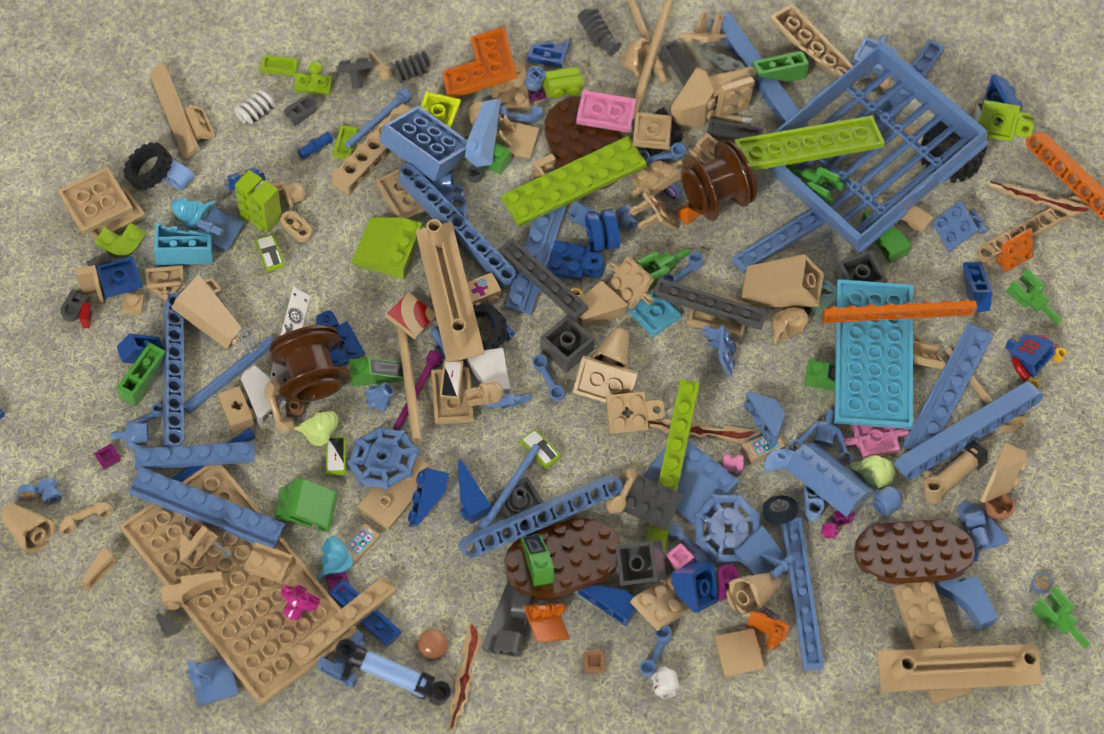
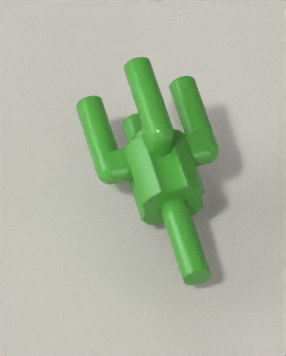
[786,164,845,206]
[636,248,690,288]
[1006,268,1062,325]
[1032,586,1091,649]

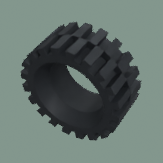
[920,121,987,183]

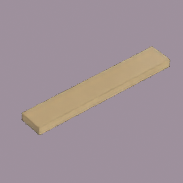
[150,63,199,159]

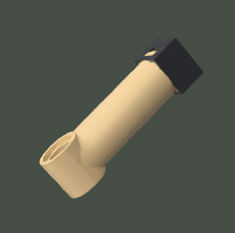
[922,440,988,504]

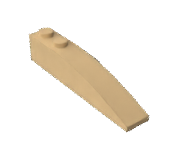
[769,4,865,87]

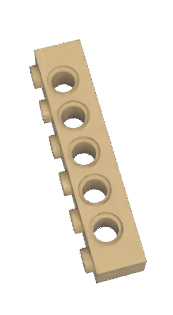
[331,104,411,196]

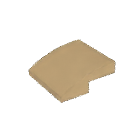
[714,628,764,677]

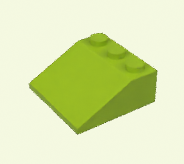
[351,217,422,280]

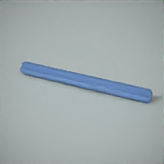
[184,336,274,413]

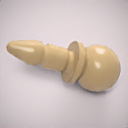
[368,51,393,80]

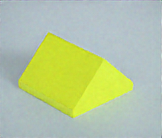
[420,92,461,128]

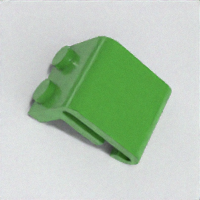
[274,478,338,532]

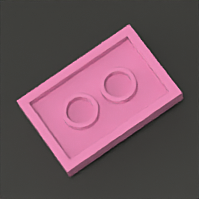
[576,90,636,133]

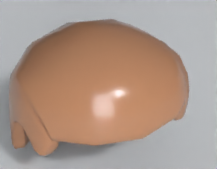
[984,494,1015,520]
[417,629,448,660]

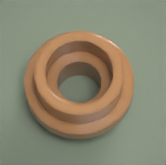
[285,399,305,417]

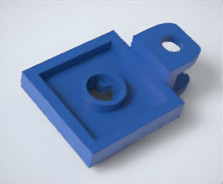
[546,240,605,281]
[316,310,365,367]

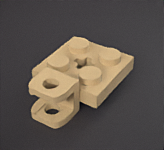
[606,391,665,434]

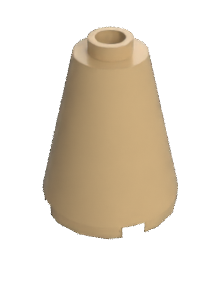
[591,328,630,369]
[0,504,55,554]
[727,572,781,617]

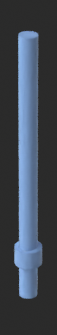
[476,444,540,532]

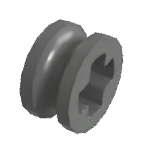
[467,165,483,183]

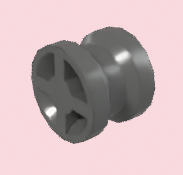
[599,34,622,57]

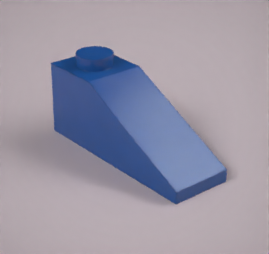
[963,262,993,312]
[458,460,491,524]
[577,585,638,626]

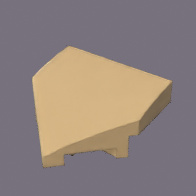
[145,265,184,301]
[913,337,945,370]

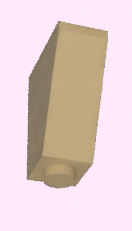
[575,281,628,328]

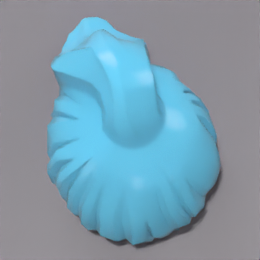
[171,198,216,229]
[317,536,353,581]

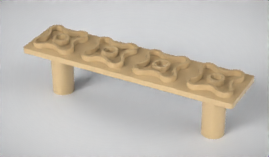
[416,219,484,362]
[877,644,1042,692]

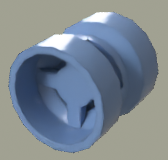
[525,66,545,91]
[615,205,639,231]
[37,478,63,505]

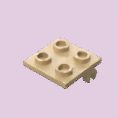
[678,13,726,43]
[495,114,539,160]
[629,192,678,231]

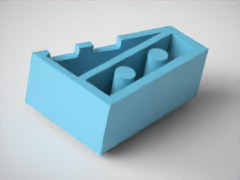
[154,222,214,265]

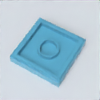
[628,292,682,338]

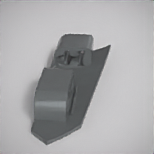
[482,581,534,657]

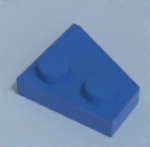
[527,40,570,69]

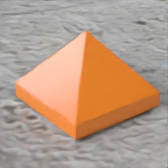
[674,203,701,225]

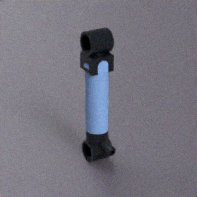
[334,639,451,706]

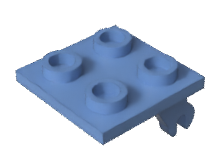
[702,325,736,377]

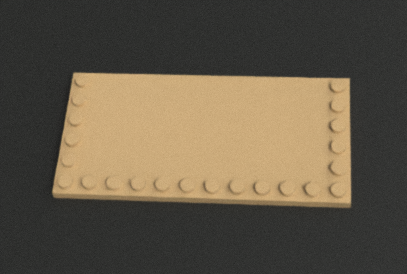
[118,465,359,707]

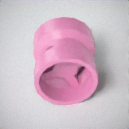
[722,454,743,475]

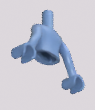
[112,403,163,450]
[790,409,852,464]

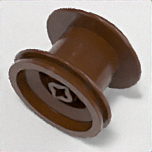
[681,140,757,221]
[269,325,351,402]

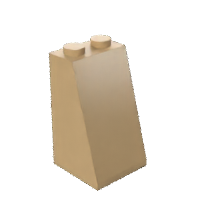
[742,255,824,307]

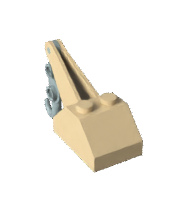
[671,42,757,131]

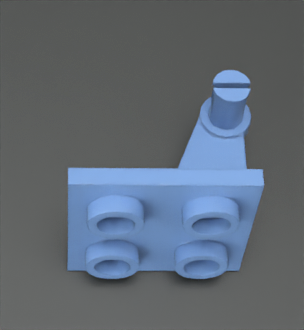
[932,201,988,252]
[197,207,245,252]
[735,526,795,578]
[187,658,239,706]

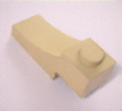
[161,571,224,610]

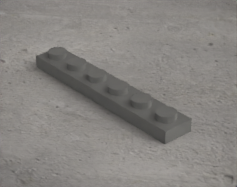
[499,238,589,320]
[653,278,768,330]

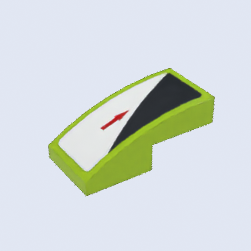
[326,437,346,475]

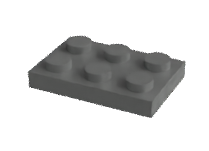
[623,475,683,531]

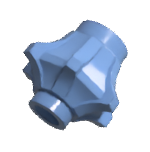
[365,383,395,412]

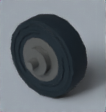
[763,495,798,524]

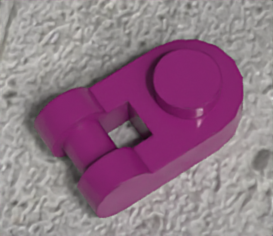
[718,564,739,600]

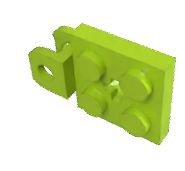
[978,100,1034,141]

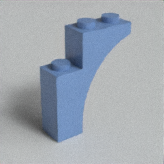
[934,576,999,631]

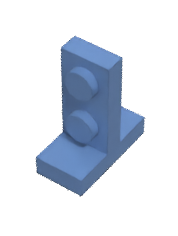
[317,630,365,689]

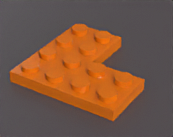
[442,26,518,98]

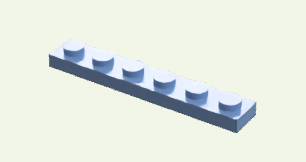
[732,208,826,274]
[135,441,255,470]

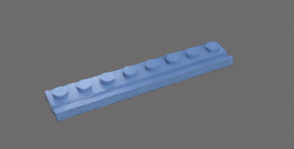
[505,205,567,316]
[903,322,994,450]
[128,467,286,549]

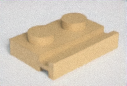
[689,133,718,164]
[244,542,293,584]

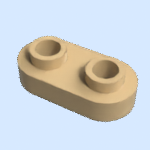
[280,211,312,242]

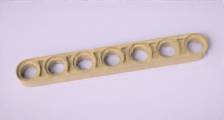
[977,196,1084,262]

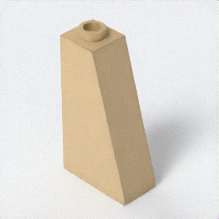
[172,275,242,349]

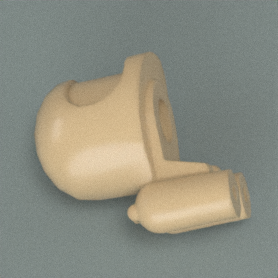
[272,181,306,208]
[464,381,503,407]

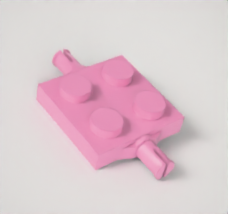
[844,425,909,460]

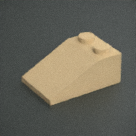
[980,443,1028,503]

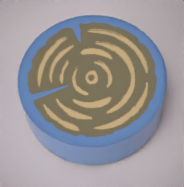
[17,484,38,500]
[1031,573,1052,594]

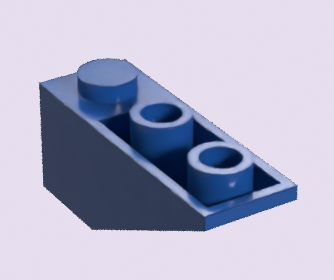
[408,468,449,528]

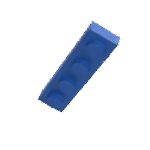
[329,579,402,648]

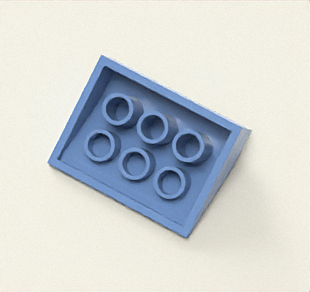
[379,106,467,182]
[643,440,739,526]
[785,443,877,517]

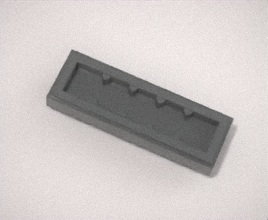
[660,40,695,86]
[707,119,763,142]

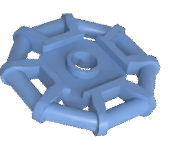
[347,426,420,490]
[693,493,761,564]

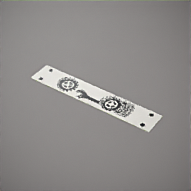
[269,287,310,385]

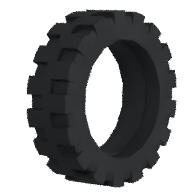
[123,142,172,190]
[473,303,507,350]

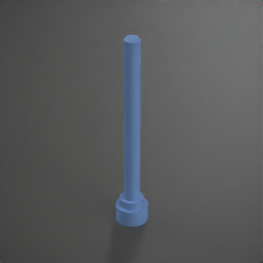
[345,88,412,148]

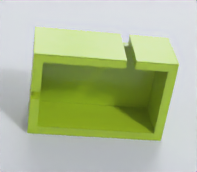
[235,170,282,233]

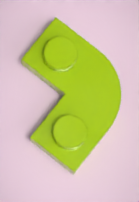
[93,222,146,257]

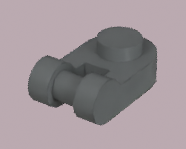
[284,96,317,126]
[60,289,91,322]

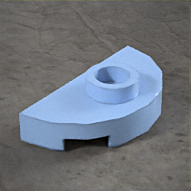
[764,449,794,473]

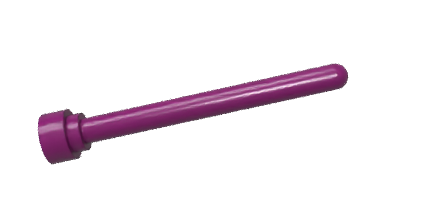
[393,350,443,431]

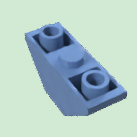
[744,392,785,448]

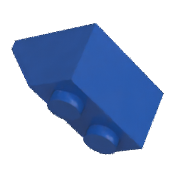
[985,74,1023,122]
[672,562,719,613]

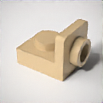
[532,154,556,179]

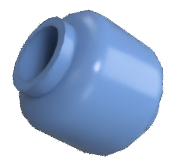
[872,486,903,516]

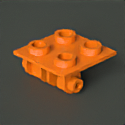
[995,228,1034,273]
[523,602,570,643]
[747,611,790,650]

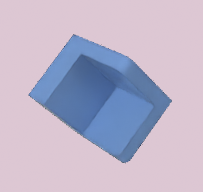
[566,201,600,227]

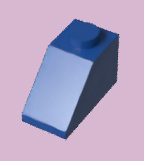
[116,333,163,364]

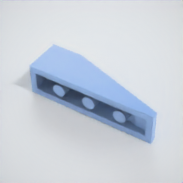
[465,99,501,167]

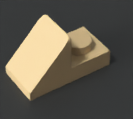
[180,526,218,568]

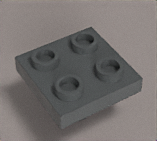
[335,58,374,89]
[493,476,544,524]

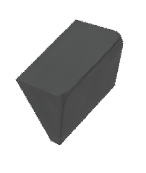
[156,613,181,638]

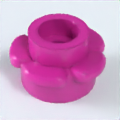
[820,523,840,538]

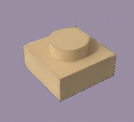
[122,293,145,314]

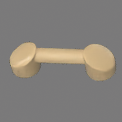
[264,380,295,433]
[606,468,638,514]
[59,502,114,535]

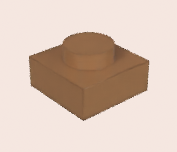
[583,651,605,674]

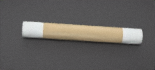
[713,113,752,125]

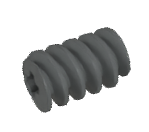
[577,8,611,47]
[390,51,430,83]

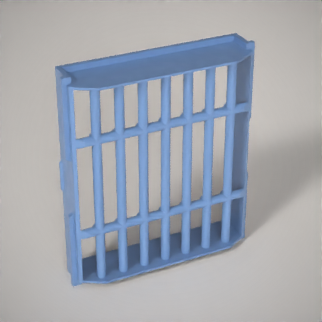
[768,42,989,254]

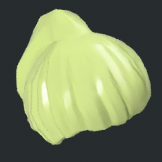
[294,411,338,447]
[850,455,896,488]

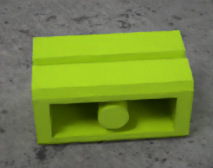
[542,67,584,98]

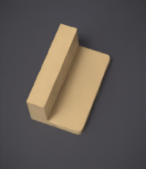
[184,105,215,141]
[76,265,104,303]

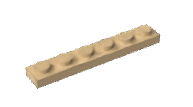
[289,576,396,669]

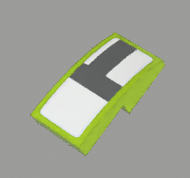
[255,234,285,272]
[520,429,561,469]

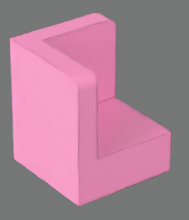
[665,543,694,570]

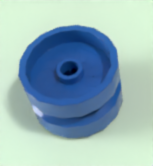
[585,208,620,253]

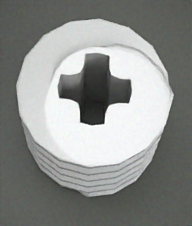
[234,88,276,124]

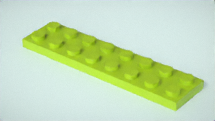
[734,116,885,171]
[500,136,647,228]

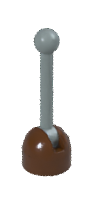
[189,521,232,558]

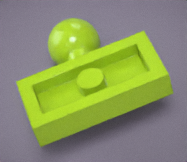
[294,61,332,95]

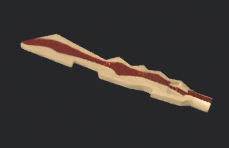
[989,180,1089,216]
[649,420,755,444]
[448,624,484,729]

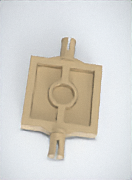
[630,160,683,198]
[607,256,654,310]

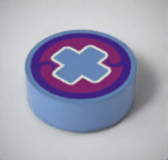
[664,183,682,200]

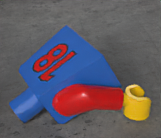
[1006,334,1066,388]

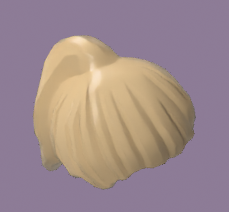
[619,38,650,78]
[773,307,809,345]

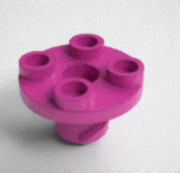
[280,584,321,621]

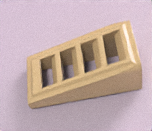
[82,547,116,591]

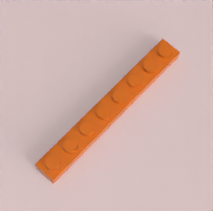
[821,299,977,324]

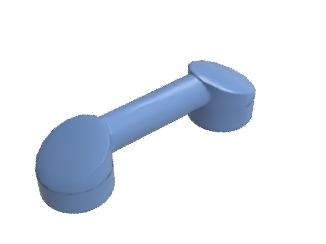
[499,105,544,123]
[639,143,686,167]
[661,252,703,283]
[532,354,566,402]
[668,524,710,562]
[640,625,672,677]

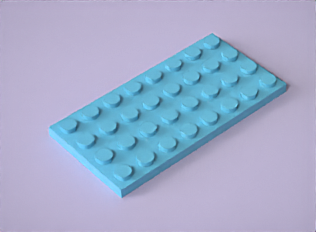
[834,279,913,429]

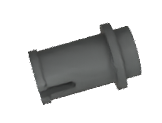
[86,252,111,270]

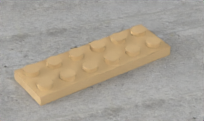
[892,582,972,704]

